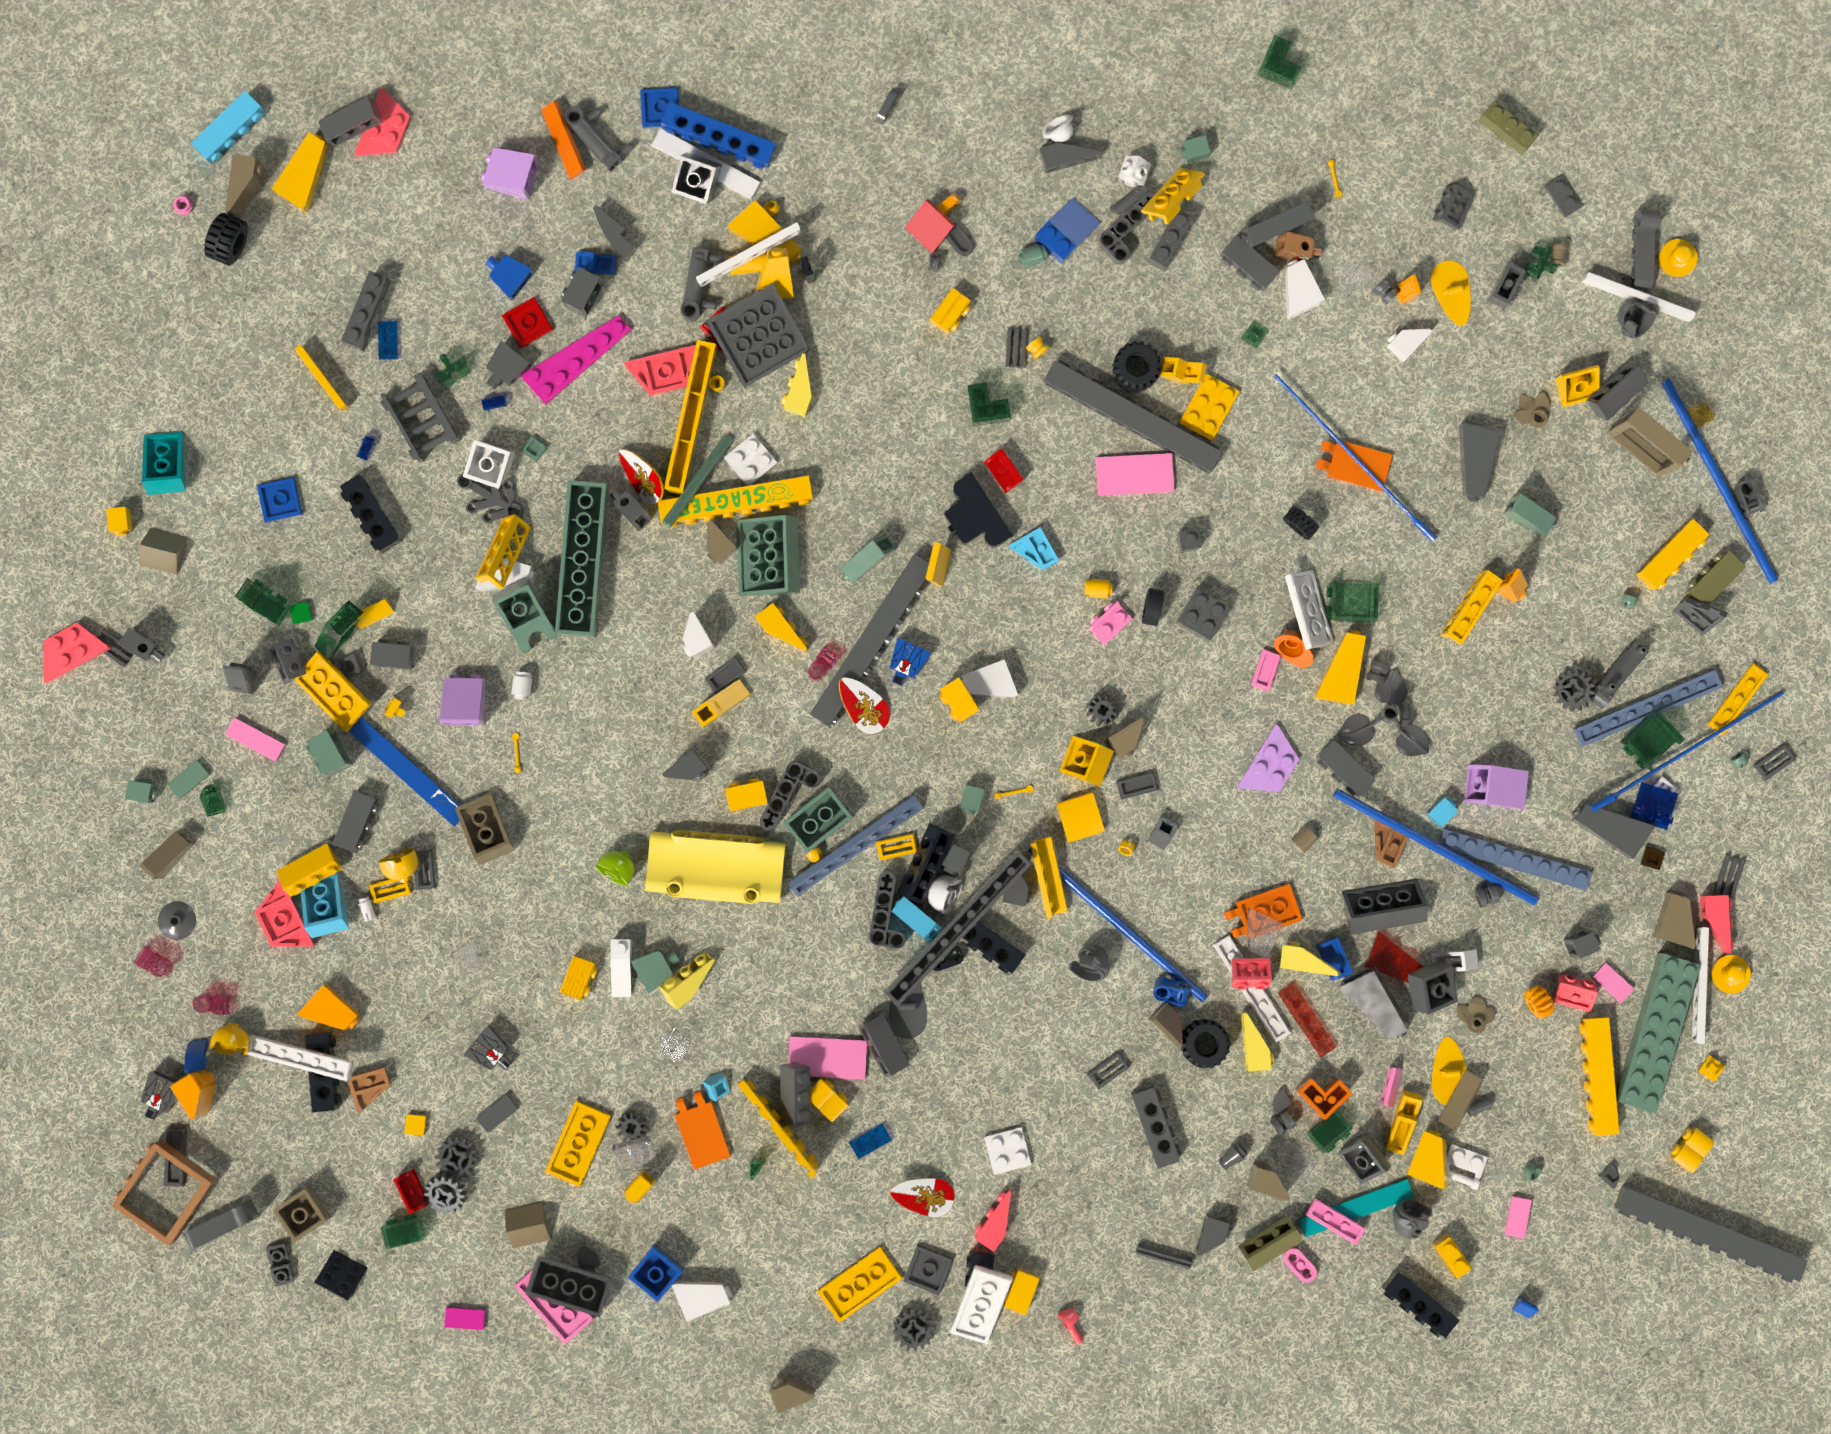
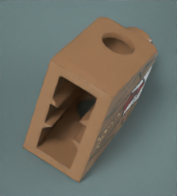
[1274,232,1322,261]

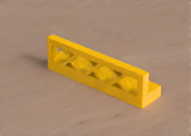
[475,514,531,589]
[1440,570,1503,645]
[1031,836,1068,918]

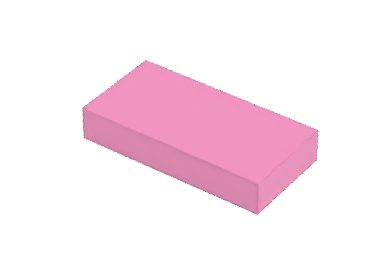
[1251,649,1281,691]
[1592,963,1634,1003]
[1504,1196,1532,1239]

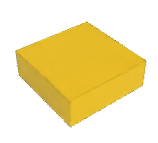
[404,1114,427,1136]

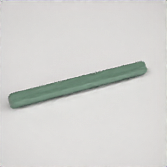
[662,435,732,528]

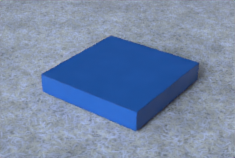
[640,87,680,128]
[257,477,303,523]

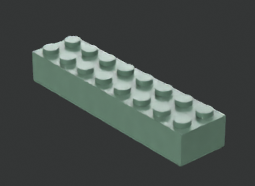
[555,480,609,638]
[1616,953,1701,1114]

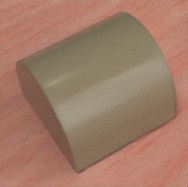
[1291,826,1318,853]

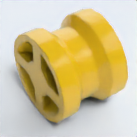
[1026,336,1050,360]

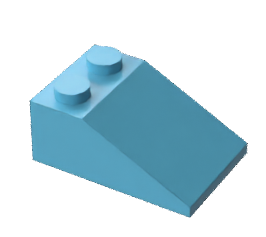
[301,872,349,938]

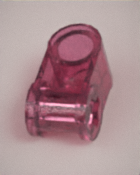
[808,645,841,682]
[133,945,173,977]
[192,994,232,1015]

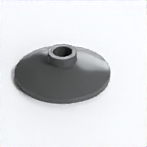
[158,902,196,940]

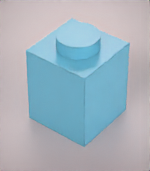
[1426,797,1458,827]

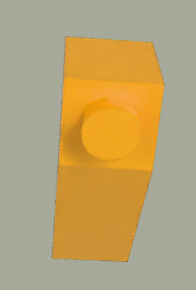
[1497,568,1528,602]

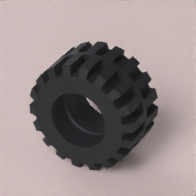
[204,212,248,266]
[1112,341,1162,392]
[1181,1019,1231,1069]

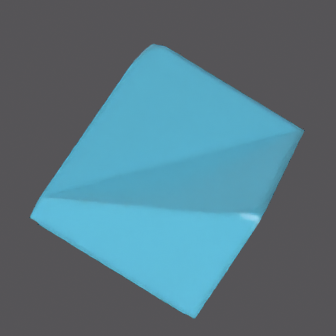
[702,1073,731,1101]

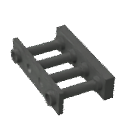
[380,372,460,463]

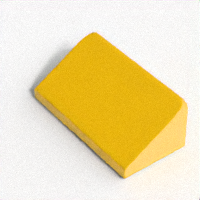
[351,599,394,629]

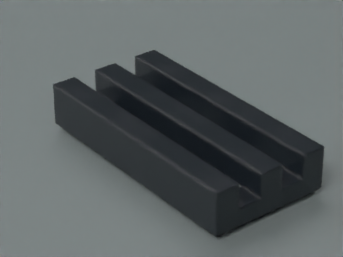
[801,256,815,284]

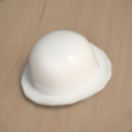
[1042,114,1073,143]

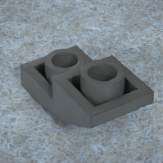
[266,1241,295,1287]

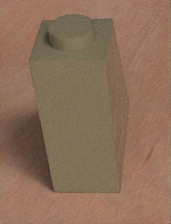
[139,831,194,879]
[1653,890,1696,949]

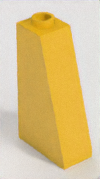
[271,132,329,213]
[727,200,802,265]
[1314,630,1366,705]

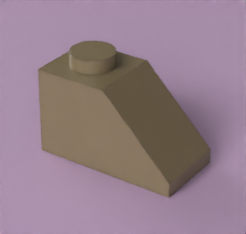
[706,519,738,565]

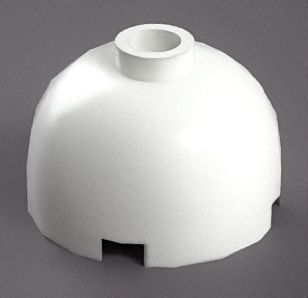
[928,875,963,915]

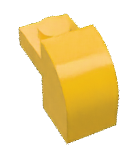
[1160,357,1207,385]

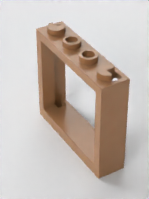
[112,1140,217,1246]

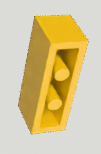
[276,843,342,897]

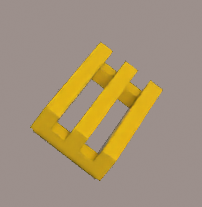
[876,834,917,860]
[369,879,412,904]

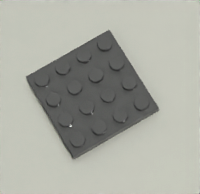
[706,283,810,388]

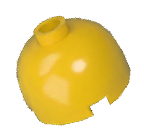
[378,848,419,883]
[209,1023,250,1056]

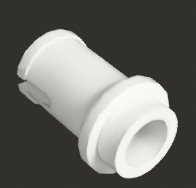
[357,896,377,922]

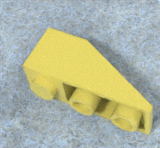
[782,353,812,417]
[659,952,715,1010]

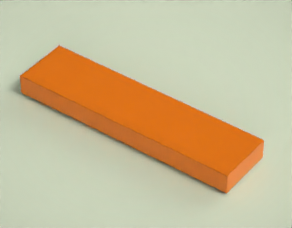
[541,101,586,179]

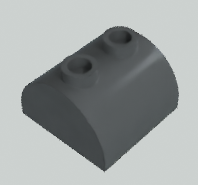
[1338,1133,1391,1184]

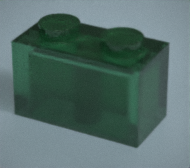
[1306,1110,1353,1154]
[380,1213,427,1250]

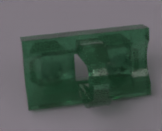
[1524,245,1558,282]
[435,353,470,388]

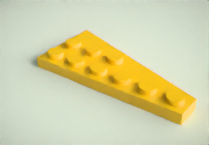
[738,1078,819,1179]

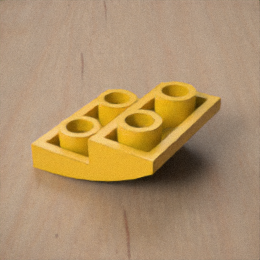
[1056,792,1105,843]

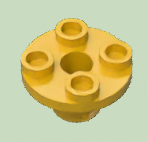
[1658,239,1698,277]
[1711,955,1751,994]

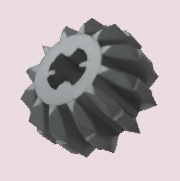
[1086,694,1119,727]
[615,1111,649,1145]

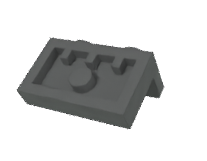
[1433,185,1475,230]
[270,639,306,685]

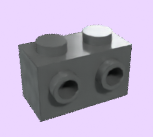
[1487,262,1526,309]
[370,639,414,670]

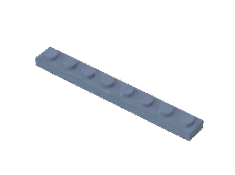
[1573,670,1723,747]
[788,796,923,897]
[1439,829,1592,891]

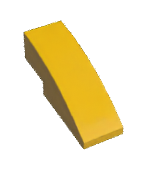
[1385,1089,1422,1155]

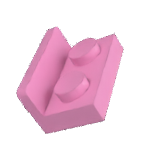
[1089,601,1132,645]

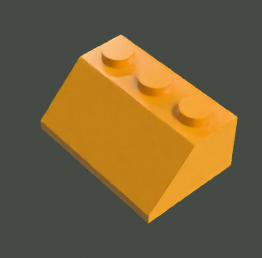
[170,1069,216,1120]

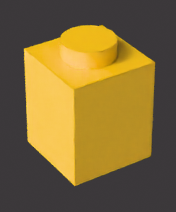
[106,507,133,536]

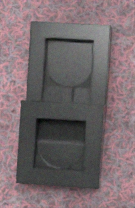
[331,653,364,678]

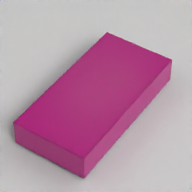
[444,1307,485,1330]

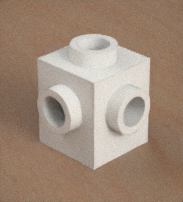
[1119,156,1151,187]

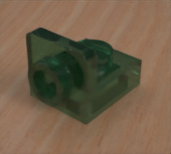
[200,784,227,817]

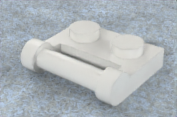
[1447,1143,1488,1190]

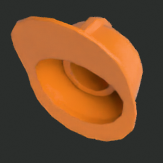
[1274,628,1314,668]

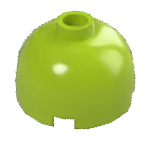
[595,850,635,886]

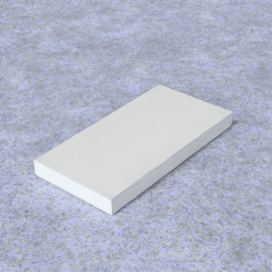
[1285,570,1333,650]
[950,1265,1012,1344]

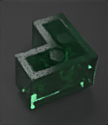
[1257,35,1302,90]
[967,383,1011,427]
[235,577,292,626]

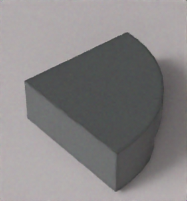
[1273,1088,1292,1115]
[1598,1162,1618,1189]
[580,1247,601,1267]

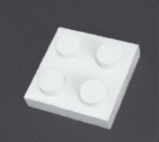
[724,434,778,486]
[984,1127,1031,1175]

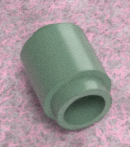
[1018,244,1047,268]

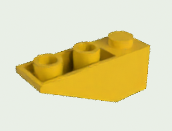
[754,603,808,652]
[692,679,751,729]

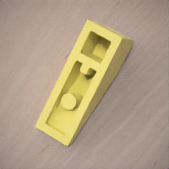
[1280,942,1341,976]
[1241,1012,1274,1072]

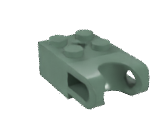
[492,578,557,654]

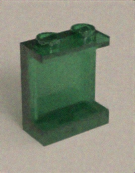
[1326,582,1379,623]
[1620,709,1685,771]

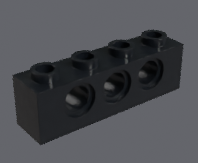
[340,474,402,553]
[897,823,955,905]
[963,921,1025,974]
[305,1032,342,1113]
[1382,1269,1460,1339]

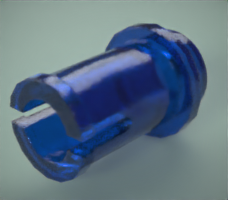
[481,395,507,412]
[356,436,376,461]

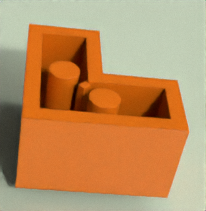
[1295,1077,1353,1120]

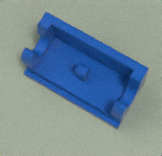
[1316,937,1353,981]

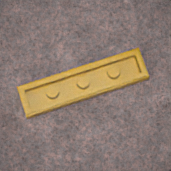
[295,345,349,412]
[1707,663,1769,736]

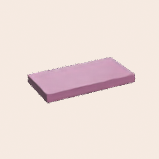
[1095,453,1174,496]
[789,1036,867,1080]
[514,1270,594,1344]

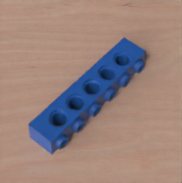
[661,102,776,169]

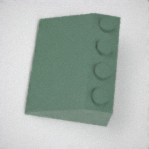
[737,515,800,596]

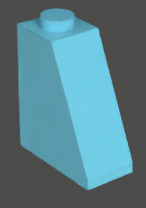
[892,896,942,942]

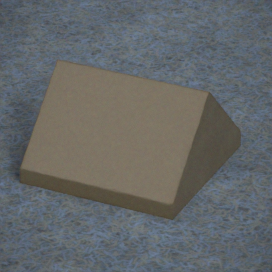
[139,528,187,575]
[505,1202,551,1248]

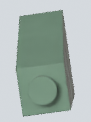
[1503,493,1556,536]
[840,534,897,583]

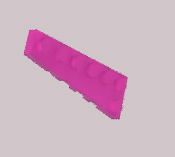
[521,315,632,405]

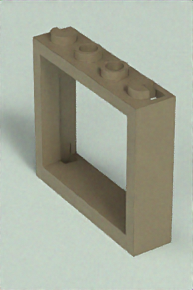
[1606,407,1693,477]

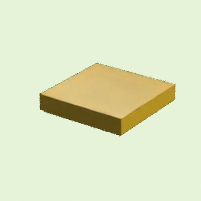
[926,542,952,587]

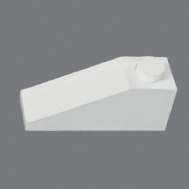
[610,939,632,997]

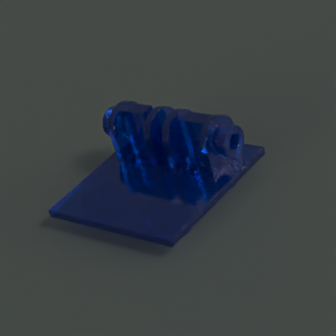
[1630,782,1678,830]

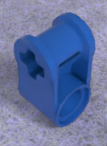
[1153,977,1192,1007]

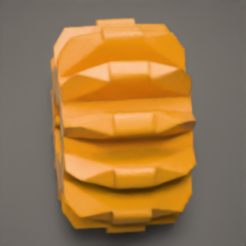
[1524,985,1555,1019]

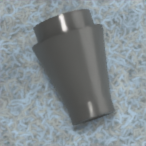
[1218,1143,1248,1170]

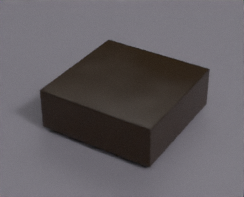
[1640,846,1665,870]

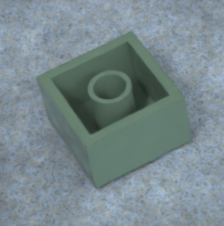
[306,730,353,776]

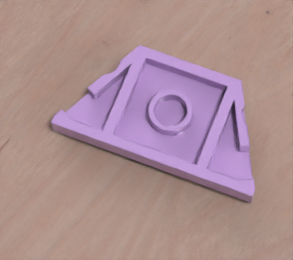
[1237,724,1299,792]

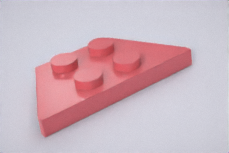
[354,87,411,157]
[624,345,696,396]
[44,623,111,683]
[254,880,315,947]

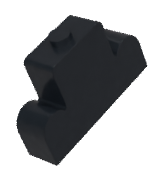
[944,472,1013,548]

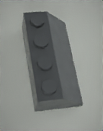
[1342,879,1427,934]

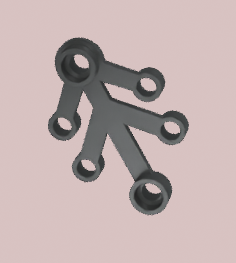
[457,473,524,524]

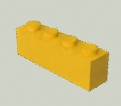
[1635,519,1710,590]

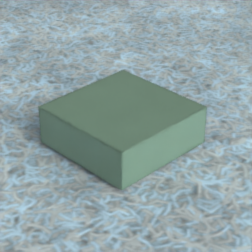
[521,436,548,463]

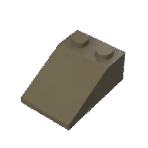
[225,155,267,218]
[455,793,515,865]

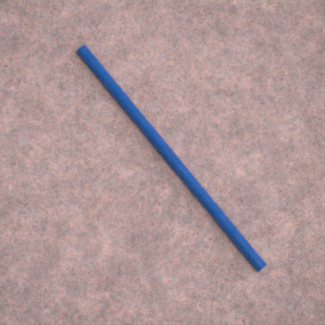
[1661,378,1779,584]
[1333,788,1539,906]
[1028,848,1208,1003]

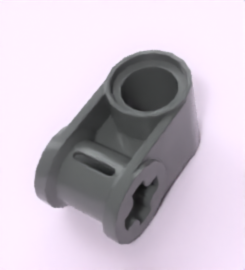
[1734,480,1765,518]

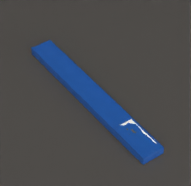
[349,716,460,827]

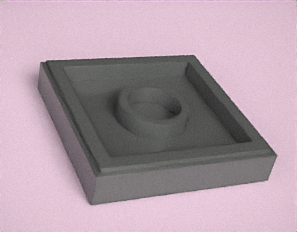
[903,1244,953,1296]

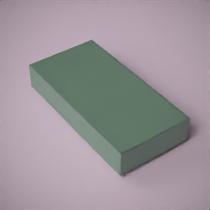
[167,760,210,799]

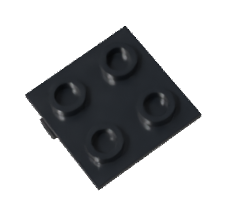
[314,1250,368,1301]

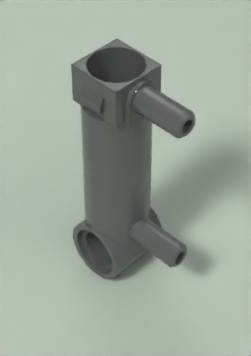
[565,106,633,172]
[680,247,725,322]
[1591,641,1649,709]

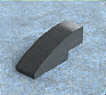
[593,205,637,262]

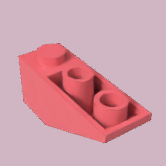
[1700,895,1734,953]
[974,1189,1011,1252]

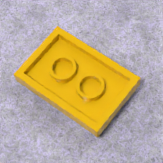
[1179,373,1240,442]

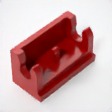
[984,448,1024,494]
[393,1169,430,1214]

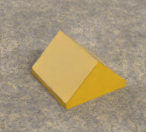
[1555,365,1600,407]

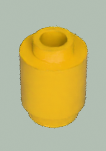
[1084,578,1113,599]

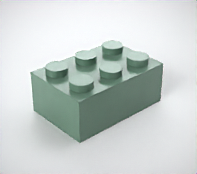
[783,787,853,853]

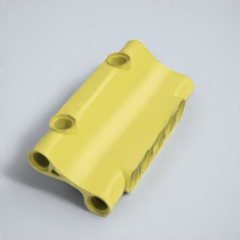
[645,830,786,904]

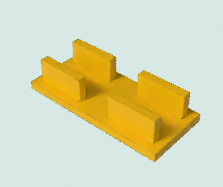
[1141,167,1205,224]

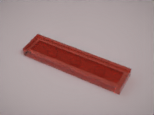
[1277,983,1336,1058]

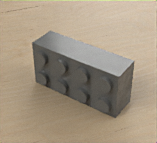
[525,1255,612,1318]

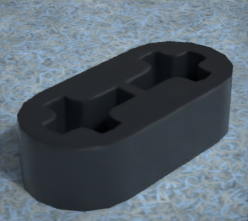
[933,947,964,971]

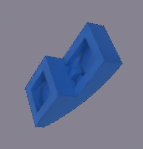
[574,252,617,275]
[184,1039,209,1074]

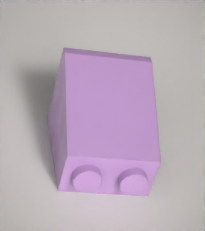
[481,147,539,200]
[440,674,485,725]
[1464,765,1529,809]

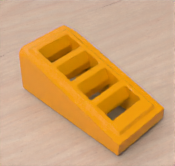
[1395,275,1422,304]

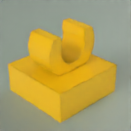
[383,696,406,718]
[1697,1055,1725,1082]

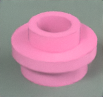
[173,196,193,215]

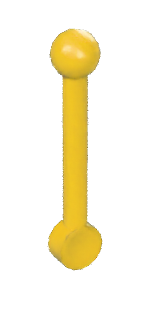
[1328,159,1342,198]
[512,733,522,773]
[994,785,1034,799]

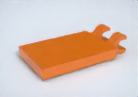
[1315,441,1392,492]
[1224,884,1303,939]
[675,1090,731,1170]

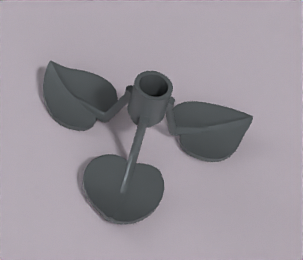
[1339,670,1429,756]

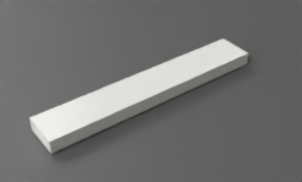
[652,129,761,200]
[696,222,801,287]
[1582,272,1696,322]
[1692,927,1709,1044]
[1213,935,1291,1043]
[247,1035,354,1081]

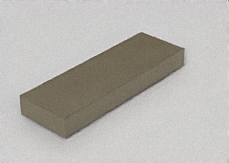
[1438,1070,1484,1131]

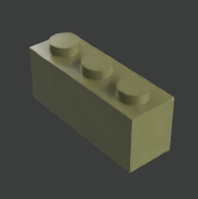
[1478,100,1539,156]
[1685,551,1746,605]
[1238,1216,1303,1271]

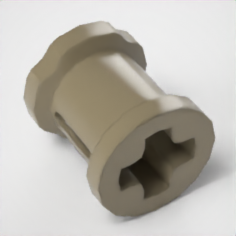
[1549,244,1568,267]

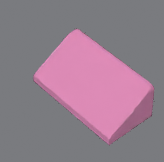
[1380,1066,1403,1107]

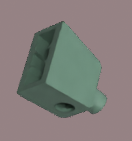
[630,950,680,994]

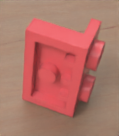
[1231,958,1272,990]
[1553,974,1598,1012]

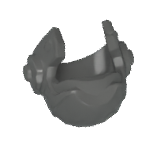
[1617,300,1657,338]
[1069,944,1110,982]
[1392,1200,1433,1239]

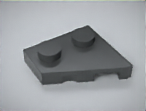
[1674,597,1728,636]

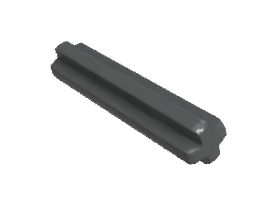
[1136,1244,1192,1269]

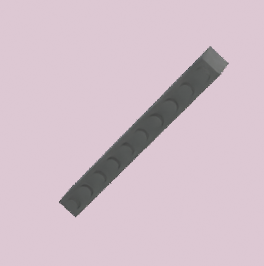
[1043,360,1222,474]
[810,554,929,727]
[884,850,1031,1006]
[1614,1185,1808,1283]

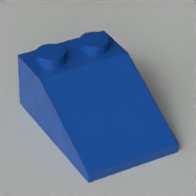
[1035,198,1100,264]

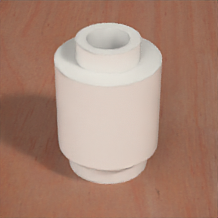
[511,672,532,700]

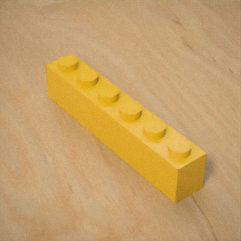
[1579,1016,1619,1136]

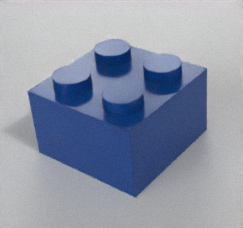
[628,1244,685,1302]

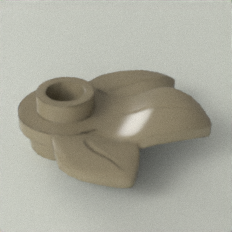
[1514,392,1550,428]
[1456,995,1495,1034]

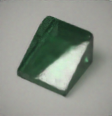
[1241,320,1269,349]
[750,1159,766,1180]

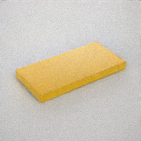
[294,651,372,732]
[545,1100,612,1187]
[817,1246,903,1323]

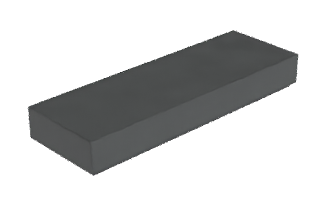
[164,1127,187,1187]

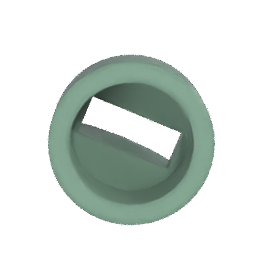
[1621,594,1638,609]
[1731,751,1748,768]
[1523,1164,1541,1181]

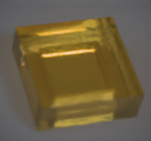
[1688,403,1714,427]

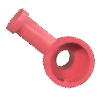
[1057,1308,1084,1345]

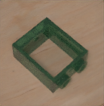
[314,600,364,658]

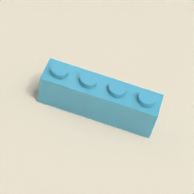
[190,91,265,164]

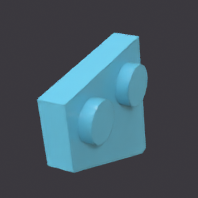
[1009,527,1060,570]

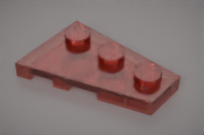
[1365,931,1424,983]

